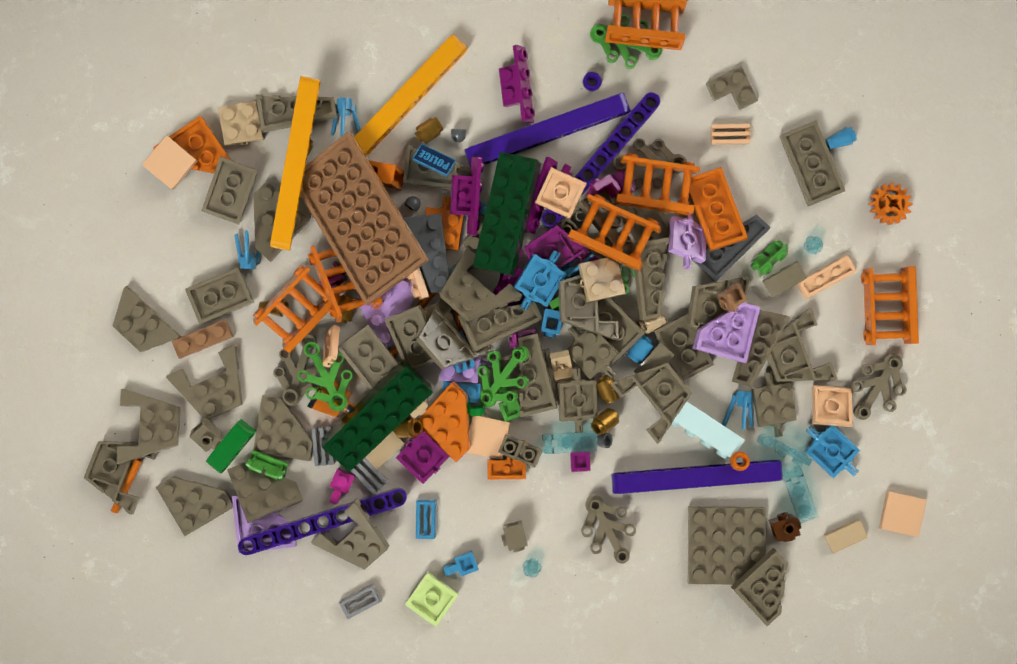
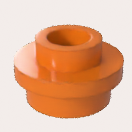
[730,451,750,471]

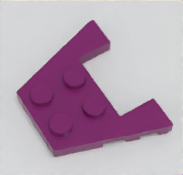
[524,225,600,296]

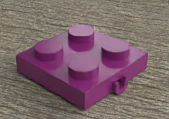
[396,430,450,484]

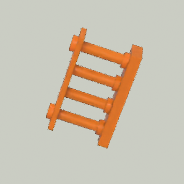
[605,0,687,50]
[614,153,700,216]
[568,194,661,272]
[308,246,383,323]
[253,263,342,353]
[861,266,919,345]

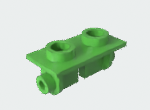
[750,239,788,277]
[246,450,288,480]

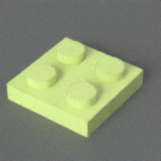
[405,572,459,626]

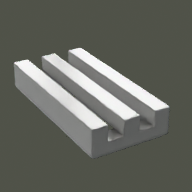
[312,426,335,466]
[351,458,389,495]
[339,583,382,619]

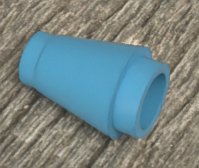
[825,127,857,150]

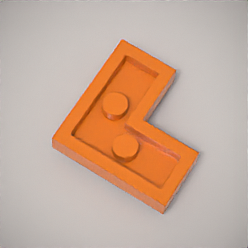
[487,440,526,480]

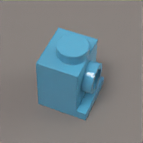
[541,308,562,338]

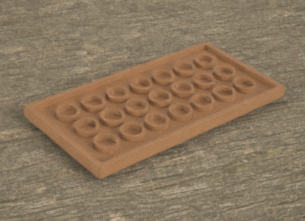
[301,132,429,305]

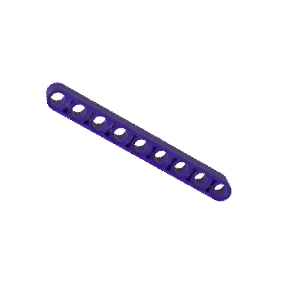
[541,92,660,229]
[464,93,631,168]
[611,460,783,494]
[238,488,407,555]

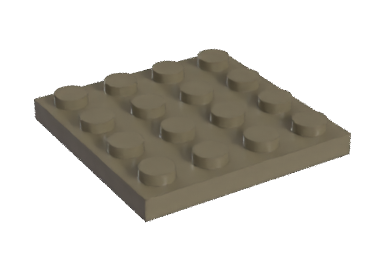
[688,506,766,585]

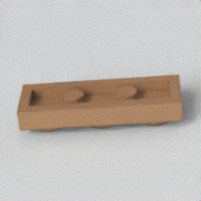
[172,319,233,359]

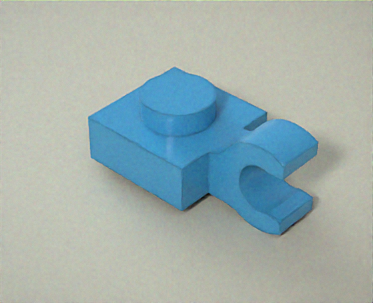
[443,551,479,576]

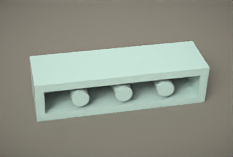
[672,402,745,459]

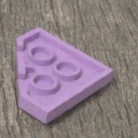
[356,277,414,347]
[692,302,760,363]
[232,495,297,553]

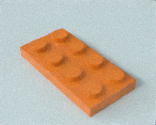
[689,167,748,252]

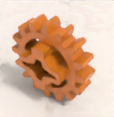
[868,183,913,225]

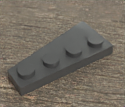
[403,214,449,293]
[693,215,771,282]

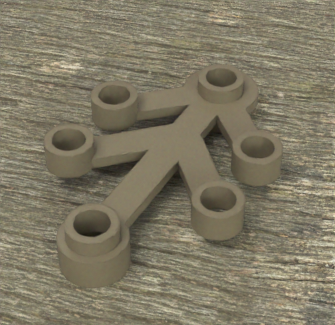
[613,138,687,189]
[273,334,328,406]
[850,354,907,420]
[581,495,636,564]

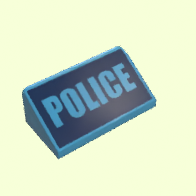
[412,144,456,178]

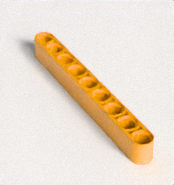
[354,34,468,157]
[270,76,321,251]

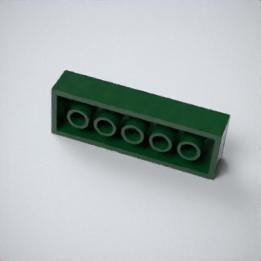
[473,152,541,277]
[321,360,433,472]

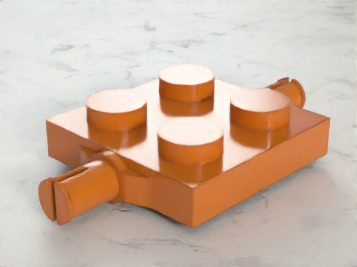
[425,196,464,251]

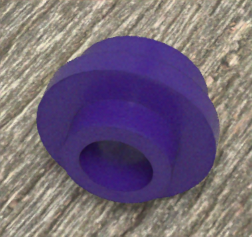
[583,72,602,91]

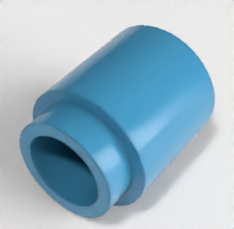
[626,335,654,364]

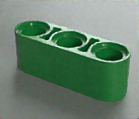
[206,419,256,474]

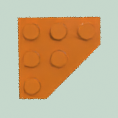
[153,115,231,174]
[418,381,471,463]

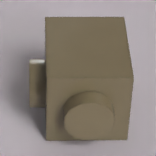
[190,418,222,452]
[501,520,528,552]

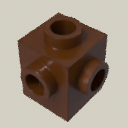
[768,512,801,542]

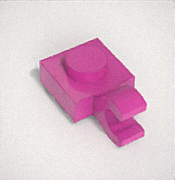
[329,469,356,505]

